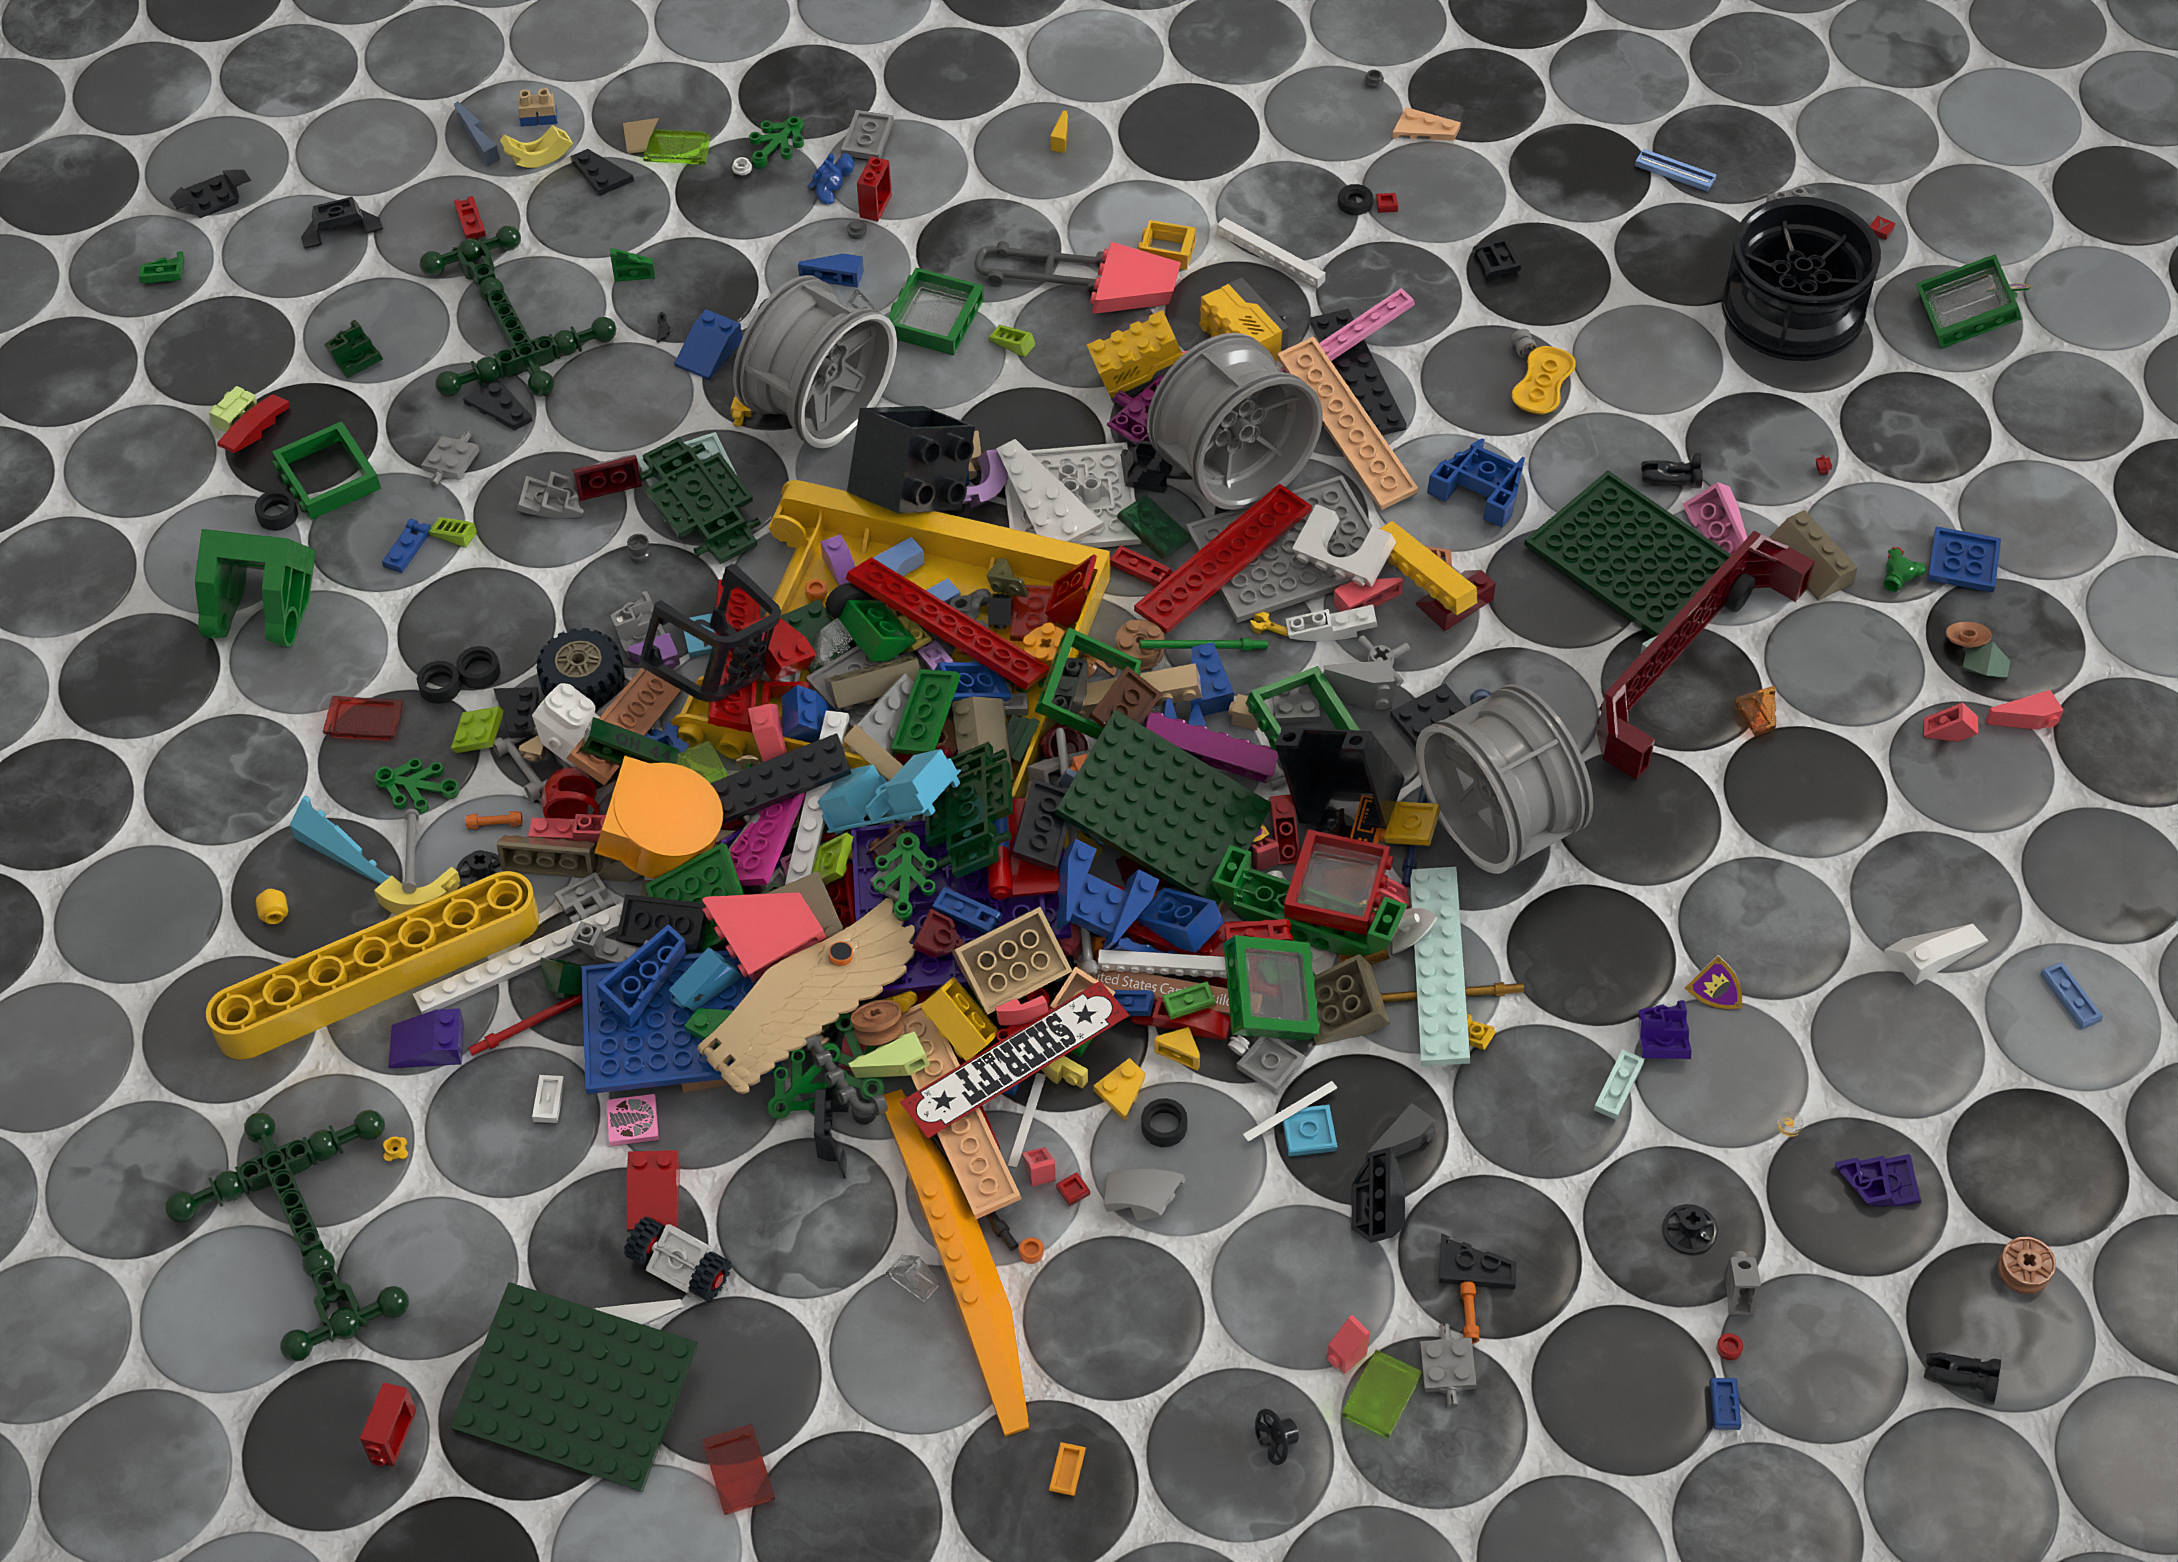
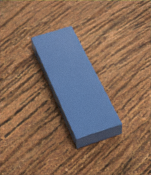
[2040,962,2103,1029]

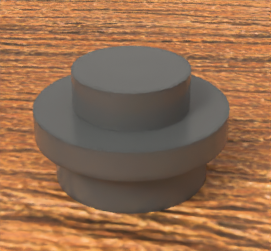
[1364,69,1384,87]
[847,221,867,239]

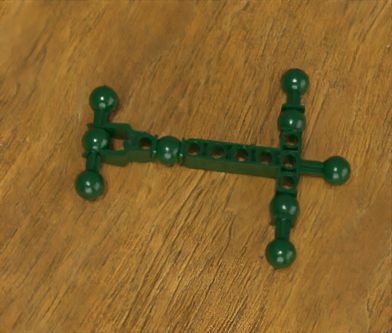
[420,226,617,396]
[165,1109,409,1362]

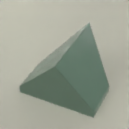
[1962,642,2010,680]

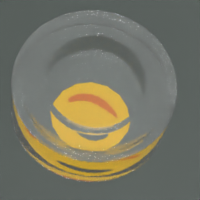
[1777,1111,1803,1137]

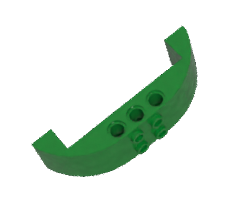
[1212,845,1407,956]

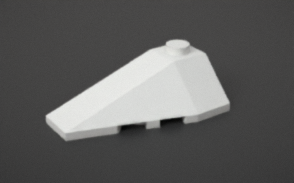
[1884,924,1988,985]

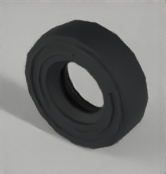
[1338,184,1373,215]
[1726,573,1755,612]

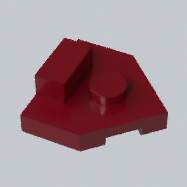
[912,908,964,958]

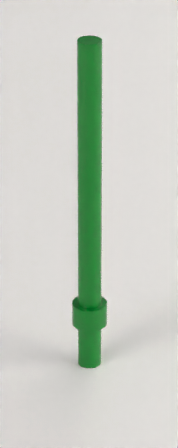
[1139,638,1268,651]

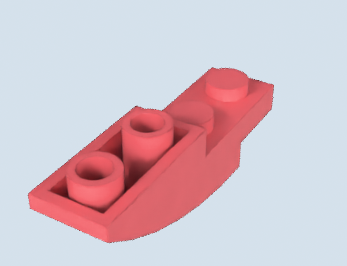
[528,814,606,844]

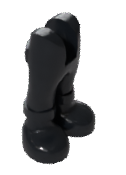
[1641,453,1703,489]
[1924,1352,2001,1405]

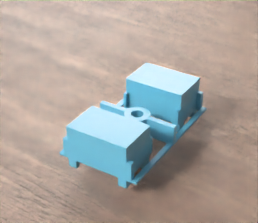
[817,749,961,835]

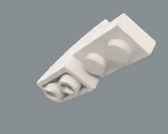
[1286,605,1378,641]

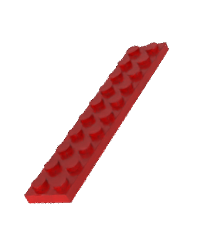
[1134,483,1312,634]
[845,557,1050,690]
[707,579,760,733]

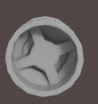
[1510,329,1537,358]

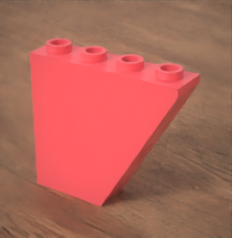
[1090,242,1181,314]
[702,892,827,982]

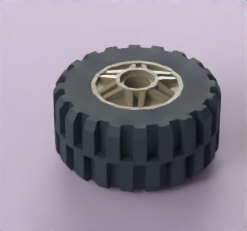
[536,628,625,711]

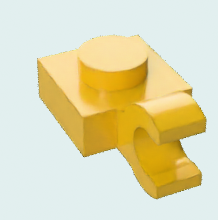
[730,395,753,427]

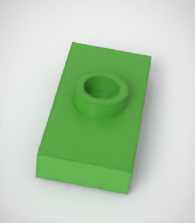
[1162,981,1216,1020]

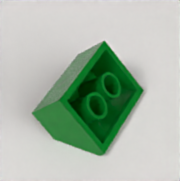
[838,600,916,662]

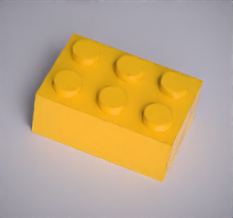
[920,977,999,1061]

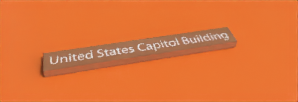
[1077,961,1262,1017]

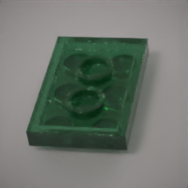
[1117,494,1191,560]

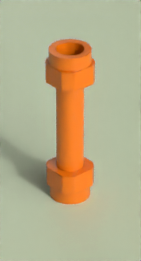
[465,811,523,830]
[1460,1282,1480,1344]

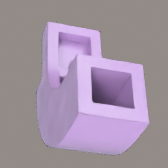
[962,449,1008,508]

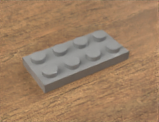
[847,673,914,755]

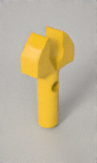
[1250,612,1289,637]

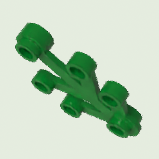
[749,116,804,169]
[374,758,460,814]
[874,832,937,921]
[829,1013,885,1100]
[767,1042,840,1119]

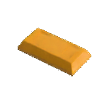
[1049,1442,1086,1496]

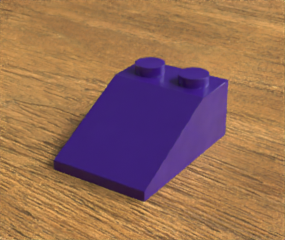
[389,1008,464,1068]

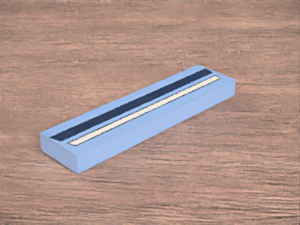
[1635,149,1716,192]

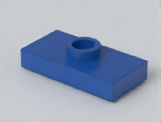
[1710,1378,1742,1430]

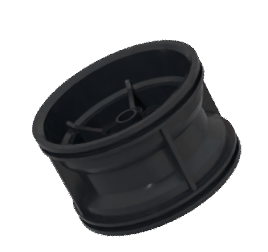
[1721,196,1881,361]

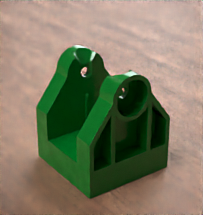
[195,529,316,647]

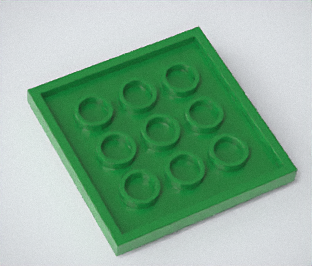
[645,843,744,955]

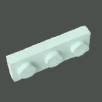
[1594,1049,1645,1120]

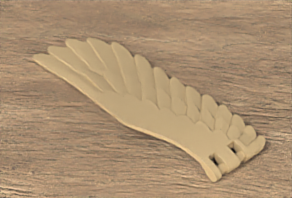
[697,898,916,1094]

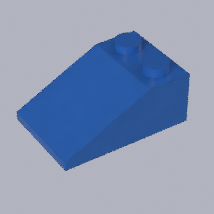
[674,309,742,380]
[935,662,1012,714]
[782,685,836,743]
[1136,887,1224,953]

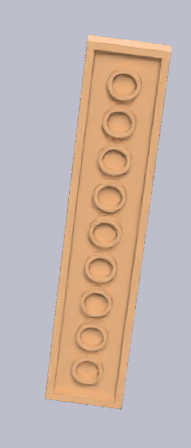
[1277,336,1418,510]
[894,1002,1022,1219]

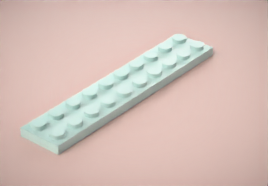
[1410,867,1470,1066]

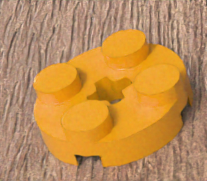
[1023,623,1065,666]

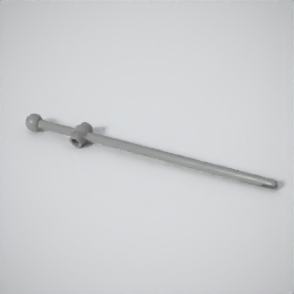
[1056,728,1099,977]

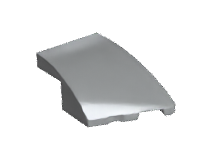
[517,471,584,518]
[610,591,665,659]
[1104,1169,1186,1222]

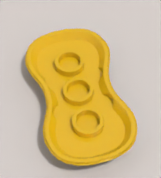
[1512,346,1576,415]

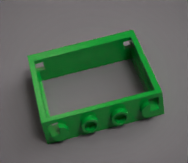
[272,421,381,520]
[1035,627,1142,740]
[1245,666,1359,751]

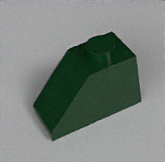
[540,957,588,998]

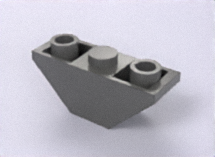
[1051,657,1088,714]

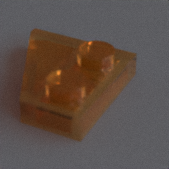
[1734,686,1776,736]

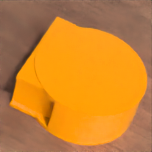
[594,756,723,879]

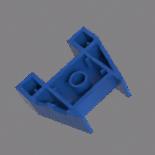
[1427,438,1525,528]
[1056,839,1159,950]

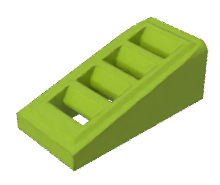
[988,324,1035,357]
[429,517,477,548]

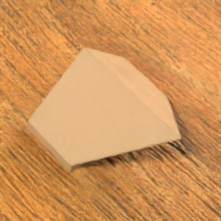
[623,118,659,154]

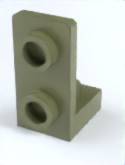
[986,558,1029,597]

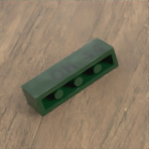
[581,717,679,766]

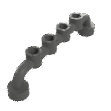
[803,1034,888,1116]

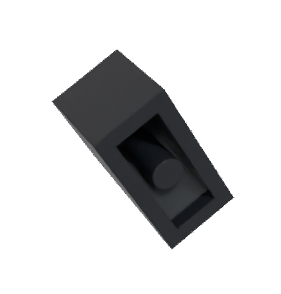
[988,593,1015,629]

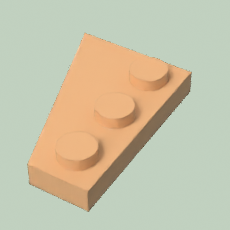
[1392,107,1461,141]

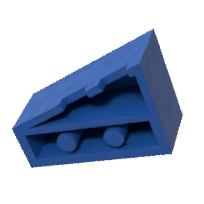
[1191,642,1234,716]

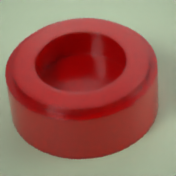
[1716,1333,1743,1360]

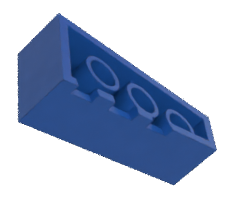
[597,924,686,1028]

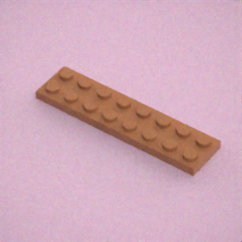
[567,668,681,786]

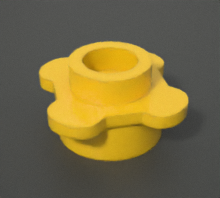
[383,1137,408,1162]

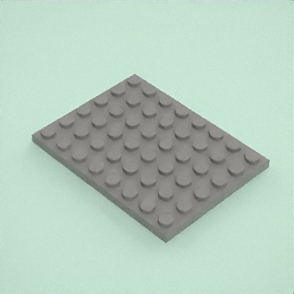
[1185,475,1396,623]

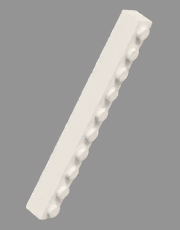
[1217,217,1326,289]
[1098,950,1248,978]

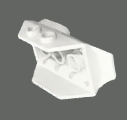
[532,683,600,769]

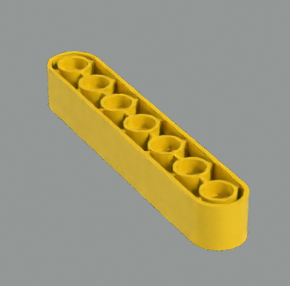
[206,871,540,1060]

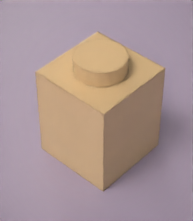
[1228,694,1258,730]

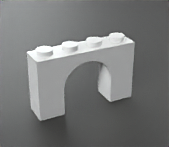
[1292,504,1396,587]

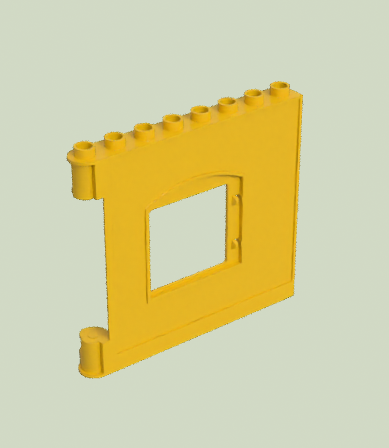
[671,480,1110,799]

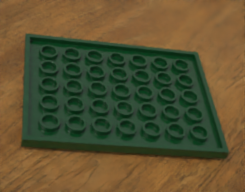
[1524,470,1731,637]
[1054,709,1271,907]
[450,1282,699,1492]

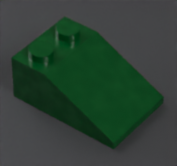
[780,599,848,674]

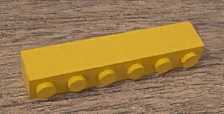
[1379,521,1477,615]

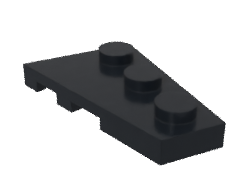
[571,149,634,196]
[463,379,533,430]
[493,687,539,738]
[1439,1234,1516,1289]

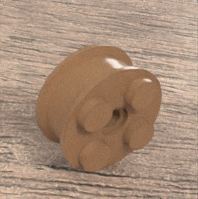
[1115,620,1164,671]

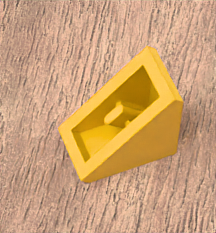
[1154,1027,1200,1071]

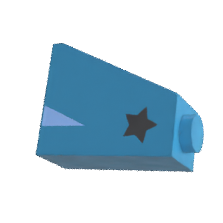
[669,947,743,1011]

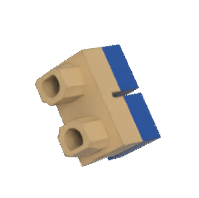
[518,88,558,127]

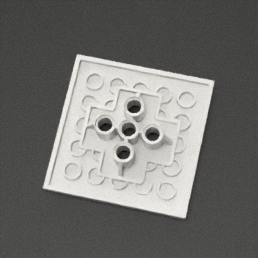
[1004,442,1141,548]

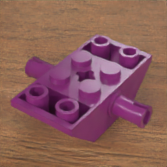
[1107,376,1163,444]

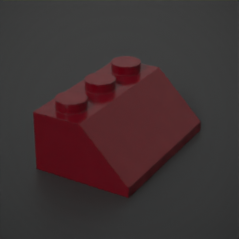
[572,454,642,501]
[1416,570,1496,631]

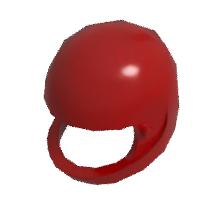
[541,767,600,819]

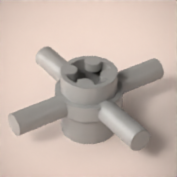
[1358,636,1410,686]

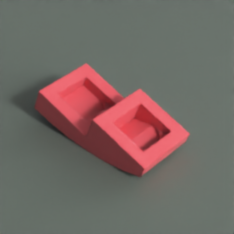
[995,995,1048,1025]

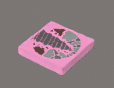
[606,1094,659,1146]

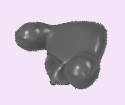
[950,588,991,629]

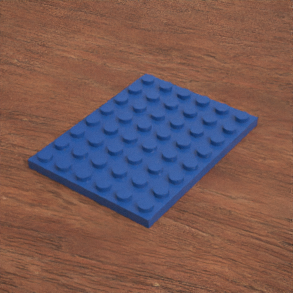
[581,950,782,1094]

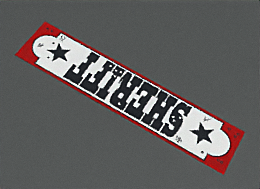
[900,981,1130,1138]

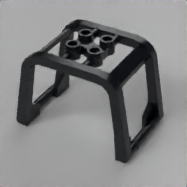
[639,564,781,702]

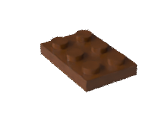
[1088,666,1163,729]

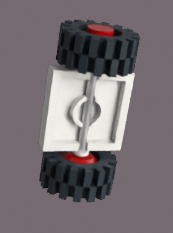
[624,1216,731,1301]

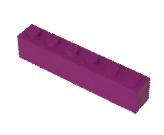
[1143,712,1278,784]

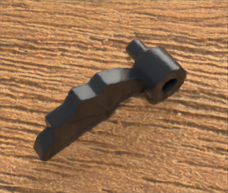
[656,312,670,343]

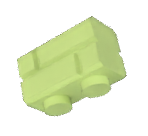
[209,386,257,432]

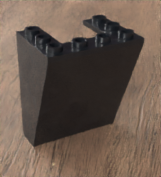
[1275,727,1405,828]

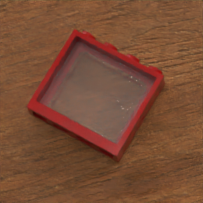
[1284,829,1393,935]

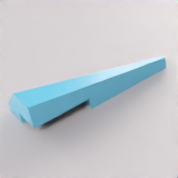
[290,796,390,885]

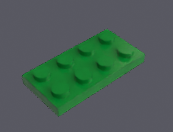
[890,669,961,755]

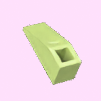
[848,1031,931,1078]

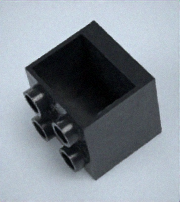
[847,406,975,514]

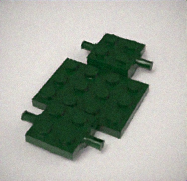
[638,437,761,564]
[925,741,1013,878]

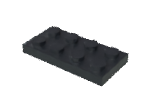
[1011,778,1069,872]
[616,894,708,952]

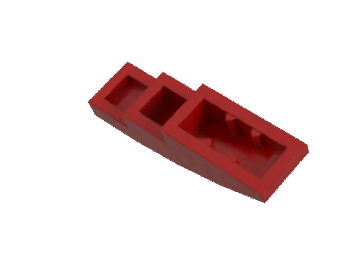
[217,394,289,453]

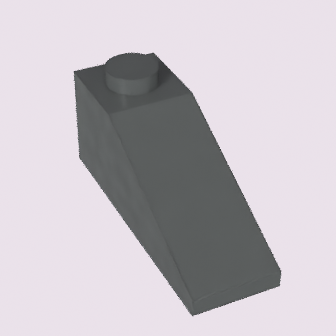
[1366,1103,1435,1161]

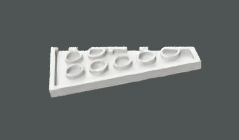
[996,439,1105,543]

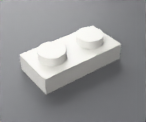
[532,1075,565,1123]

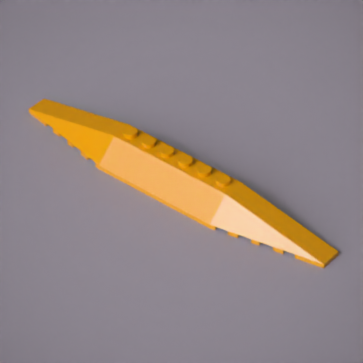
[883,1089,1029,1437]

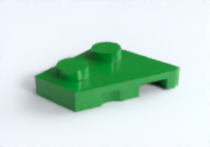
[139,251,185,284]

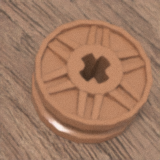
[851,1000,905,1046]
[1997,1237,2056,1294]

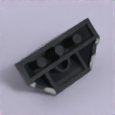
[1351,1147,1405,1243]

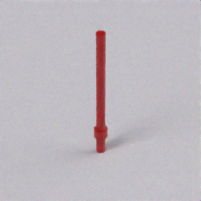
[468,993,583,1056]

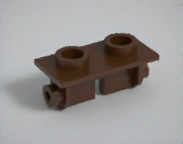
[866,822,912,864]

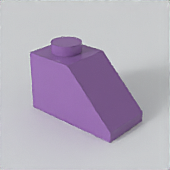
[821,534,855,586]
[627,633,680,669]

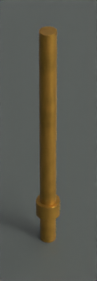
[1381,982,1524,1003]

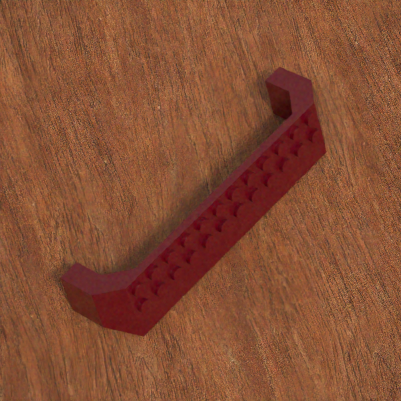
[1597,531,1815,780]

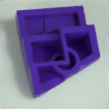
[1638,1000,1692,1059]
[1835,1154,1922,1206]

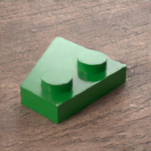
[610,248,655,282]
[684,1008,733,1048]

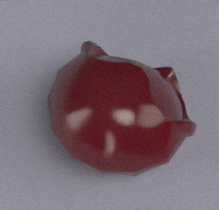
[1039,723,1088,759]

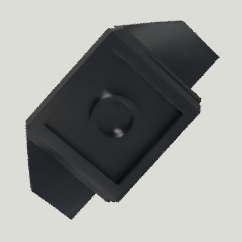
[170,169,251,218]
[301,197,383,249]
[814,1085,849,1178]

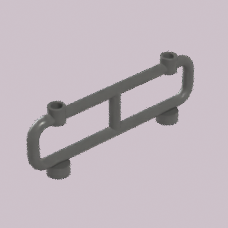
[975,241,1105,296]

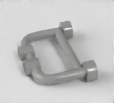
[493,726,572,802]

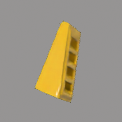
[1050,110,1068,153]

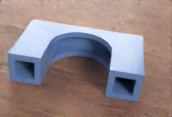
[874,537,961,628]

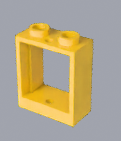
[1138,220,1196,270]

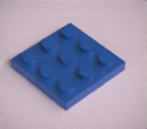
[1927,526,2001,593]

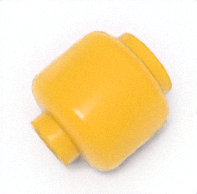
[255,889,288,924]

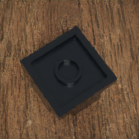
[1120,440,1173,493]

